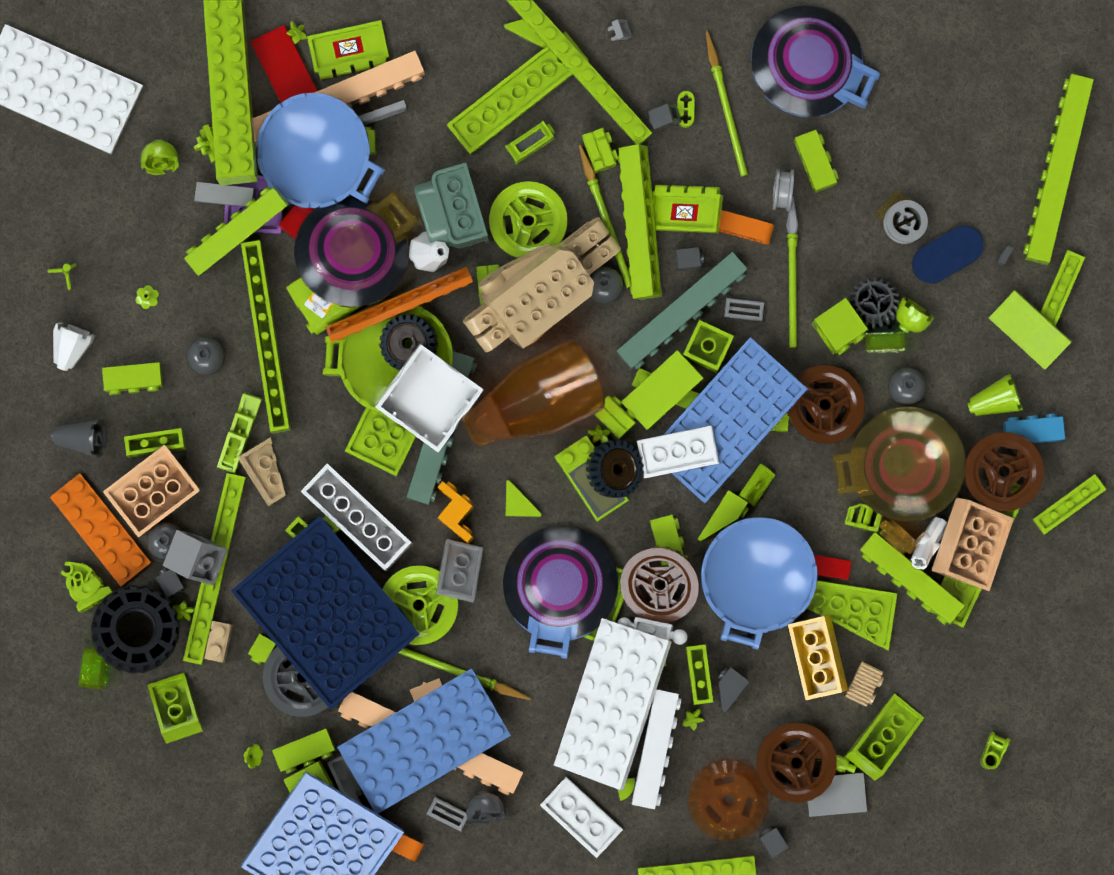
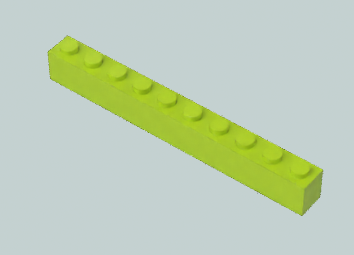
[1023,74,1094,265]
[241,240,291,434]

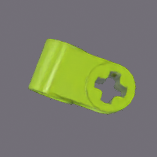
[980,731,1010,770]

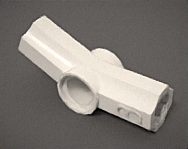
[911,517,947,570]

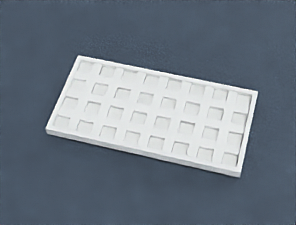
[0,24,143,155]
[554,618,672,790]

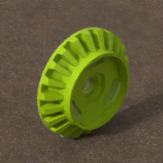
[489,181,567,258]
[382,566,458,645]

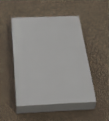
[436,539,484,603]
[807,773,867,817]

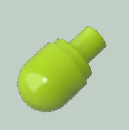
[836,755,857,773]

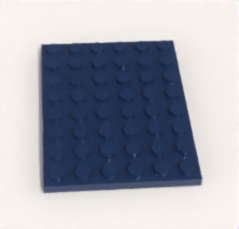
[231,516,420,710]

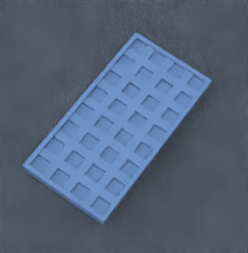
[664,337,808,503]
[337,668,511,814]

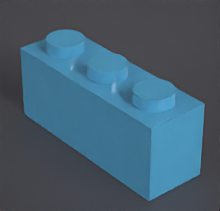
[1003,414,1065,444]

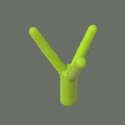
[48,263,77,290]

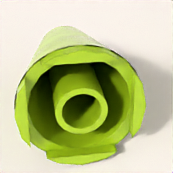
[967,374,1023,416]

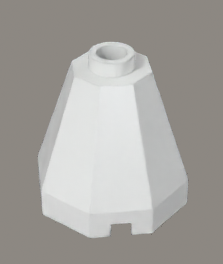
[409,232,449,272]
[53,322,95,371]

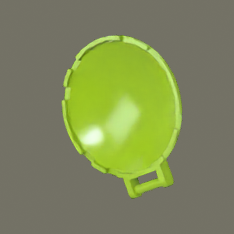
[323,306,453,414]

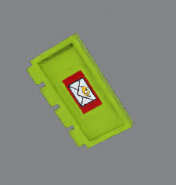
[307,20,389,80]
[652,185,723,233]

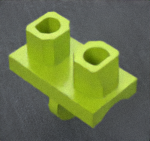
[194,124,215,163]

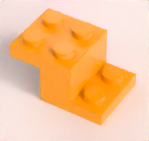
[438,481,474,544]

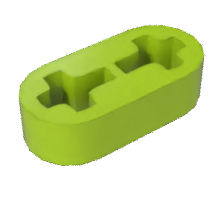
[677,91,695,128]

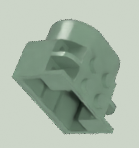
[414,163,489,248]

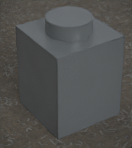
[648,104,681,130]
[676,247,704,271]
[156,568,186,598]
[759,826,789,858]

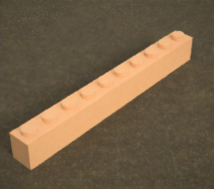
[253,51,425,149]
[338,692,523,795]

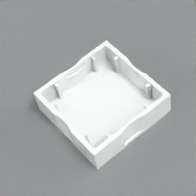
[375,344,483,452]

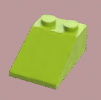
[148,673,203,744]

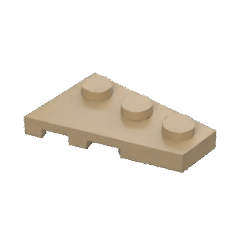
[238,437,286,506]

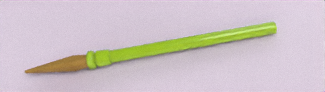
[706,31,748,177]
[579,145,631,288]
[398,647,531,700]

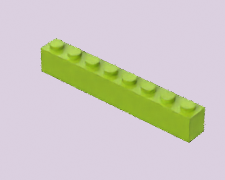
[618,144,662,300]

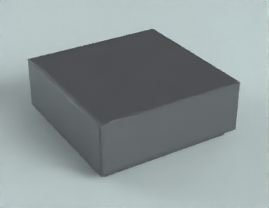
[996,246,1014,267]

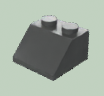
[717,667,749,713]

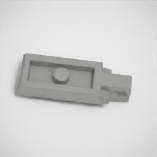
[327,756,362,804]

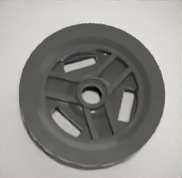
[263,647,328,717]

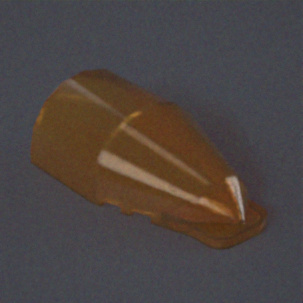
[462,339,605,446]

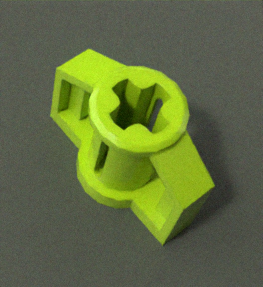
[845,503,883,533]

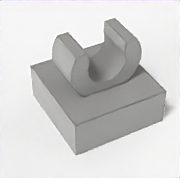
[608,19,633,41]

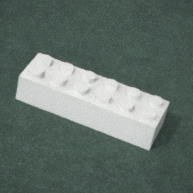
[301,464,413,571]
[631,689,681,809]

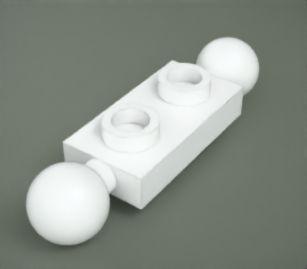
[617,617,687,645]

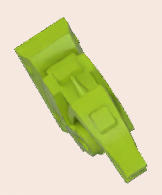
[61,562,113,613]

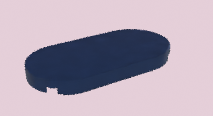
[912,226,983,284]

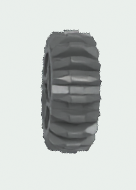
[848,277,900,328]

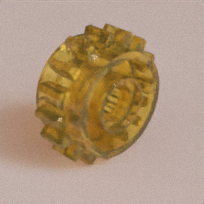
[879,519,916,555]

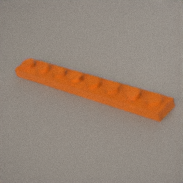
[326,267,473,342]

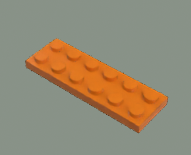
[50,473,152,587]

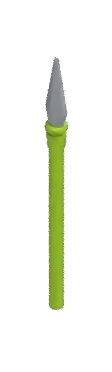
[786,196,798,348]

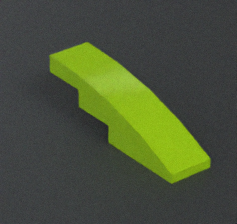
[217,392,262,474]

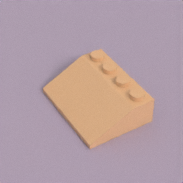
[103,445,200,537]
[931,498,1014,591]

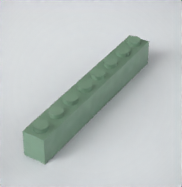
[616,252,747,370]
[406,352,477,505]

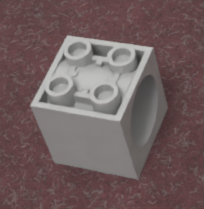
[163,530,228,585]

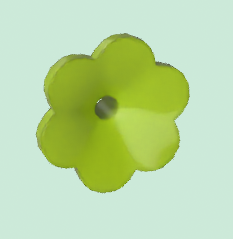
[135,285,159,309]
[244,744,263,769]

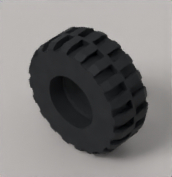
[91,585,180,674]

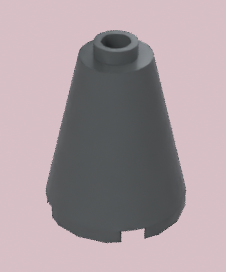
[51,419,107,458]

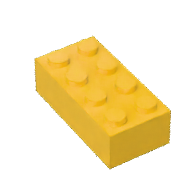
[788,615,848,700]

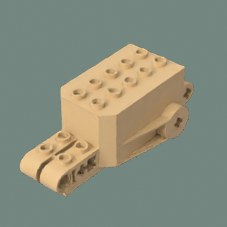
[463,217,621,352]

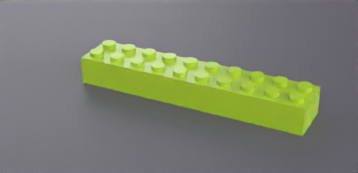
[203,0,258,186]

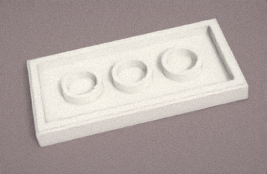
[637,426,720,478]
[540,777,623,858]

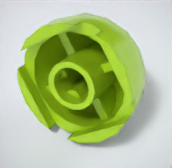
[141,140,179,175]
[895,297,934,333]

